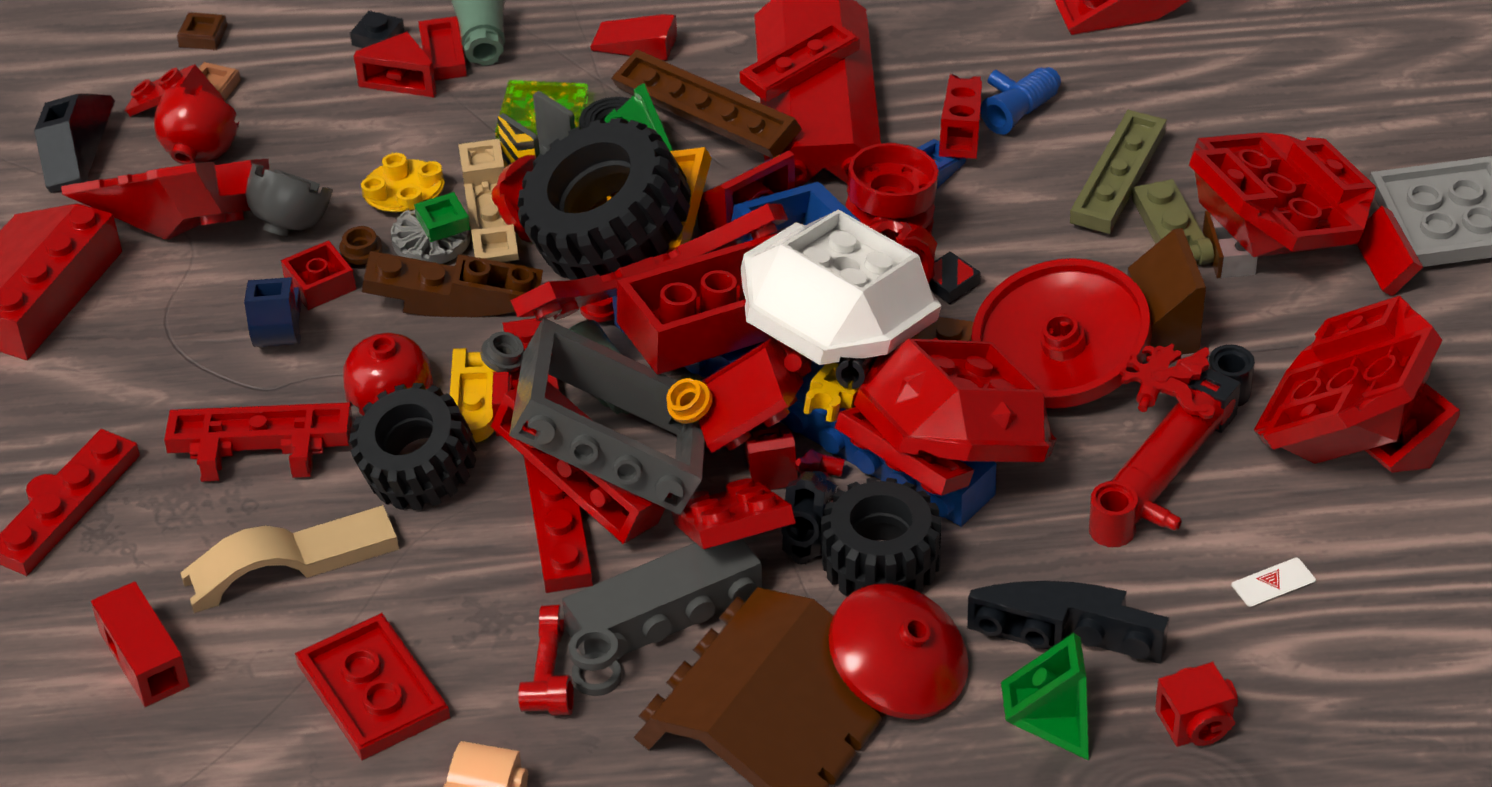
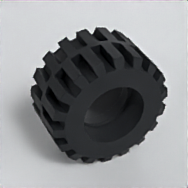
[350,383,477,510]
[821,478,941,596]

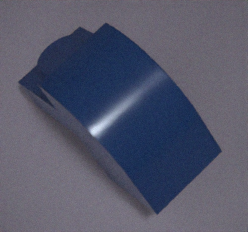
[244,277,302,347]

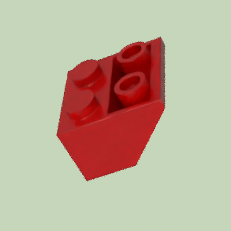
[699,337,804,453]

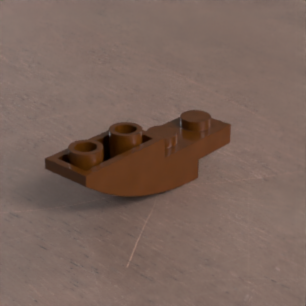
[362,251,543,317]

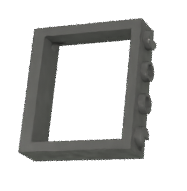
[509,318,704,515]

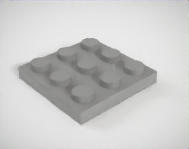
[1370,156,1492,267]

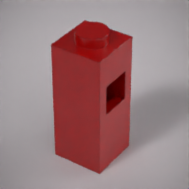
[91,581,190,707]

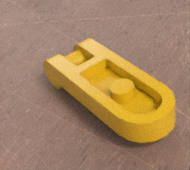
[450,348,496,443]

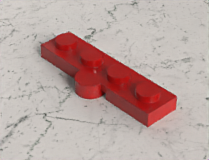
[0,429,140,576]

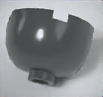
[245,163,333,237]

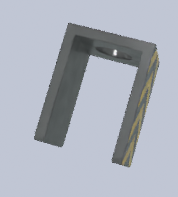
[497,91,575,169]

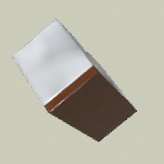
[1202,211,1258,278]

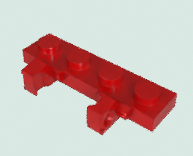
[164,402,352,482]

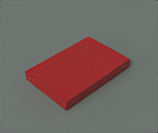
[295,613,450,760]

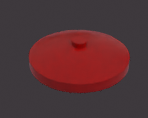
[971,258,1152,409]

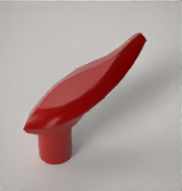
[795,449,845,477]

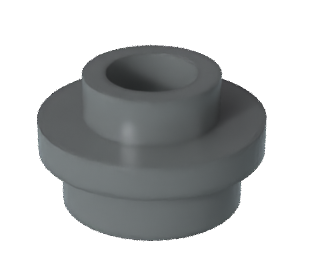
[480,332,524,373]

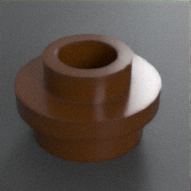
[339,226,382,265]

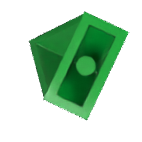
[1001,633,1089,760]

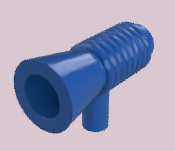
[980,67,1061,135]

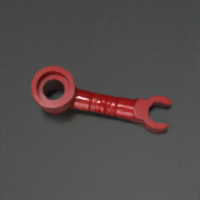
[518,605,574,716]

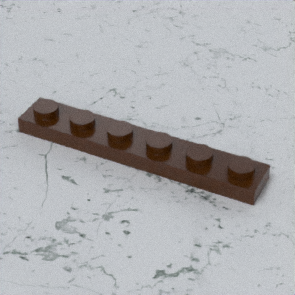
[611,49,802,158]

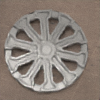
[391,210,471,264]

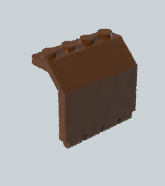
[633,587,887,787]

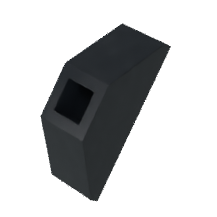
[34,93,115,193]

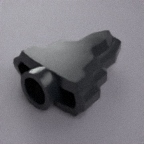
[781,471,838,564]

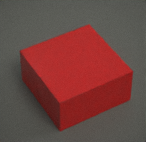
[281,240,356,310]

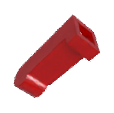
[939,74,982,159]

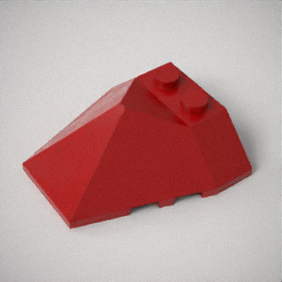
[61,158,270,240]

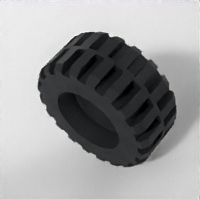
[517,118,691,280]

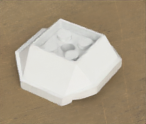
[741,209,942,365]

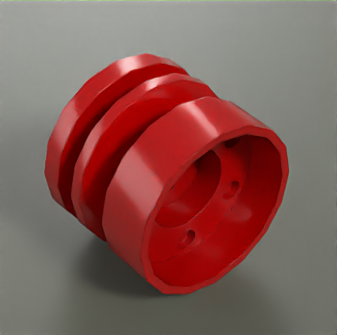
[846,143,939,235]

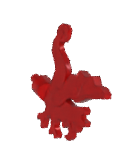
[1120,344,1215,419]

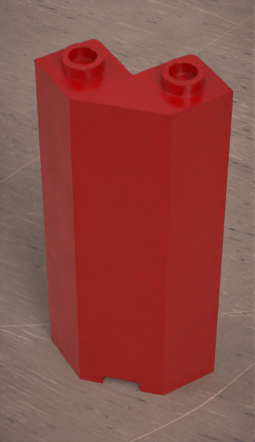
[754,0,881,188]

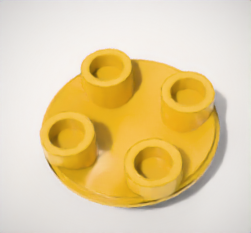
[361,153,445,212]

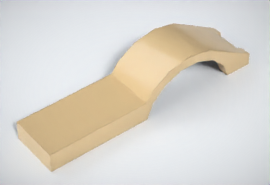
[180,505,399,613]

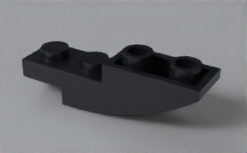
[967,581,1169,664]

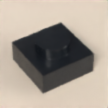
[350,10,405,48]

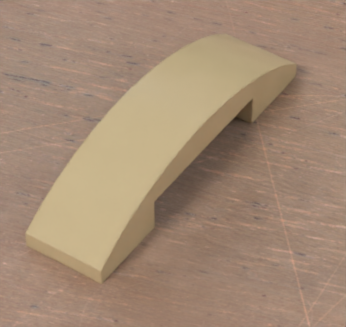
[458,139,519,262]

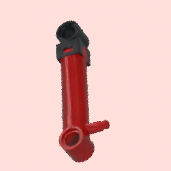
[1089,344,1254,547]

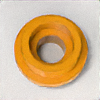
[666,378,712,424]

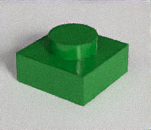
[414,192,471,242]

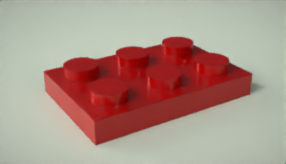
[671,478,796,549]

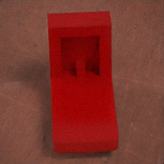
[125,64,225,116]

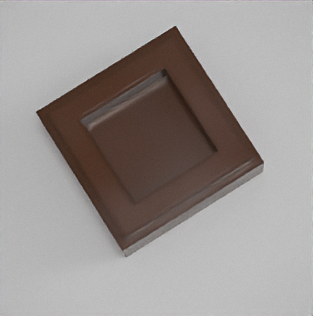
[177,12,228,50]

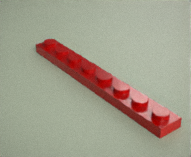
[503,318,593,593]

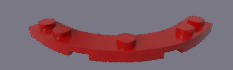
[510,203,788,321]

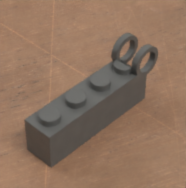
[562,538,762,696]

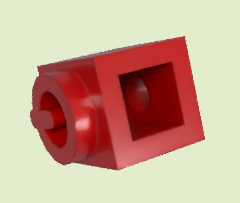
[1155,662,1238,747]

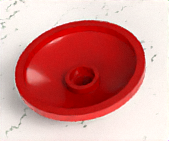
[829,583,969,719]

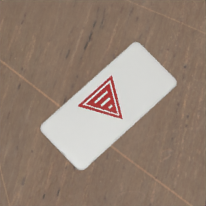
[1231,558,1316,607]

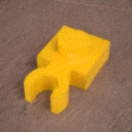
[803,363,867,422]

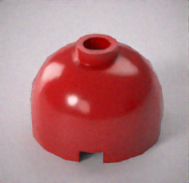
[154,87,239,165]
[343,333,433,416]

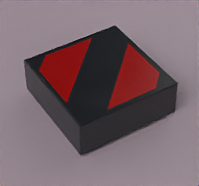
[928,251,981,304]

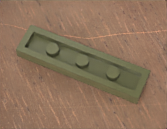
[1070,110,1167,234]

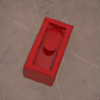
[591,14,677,60]

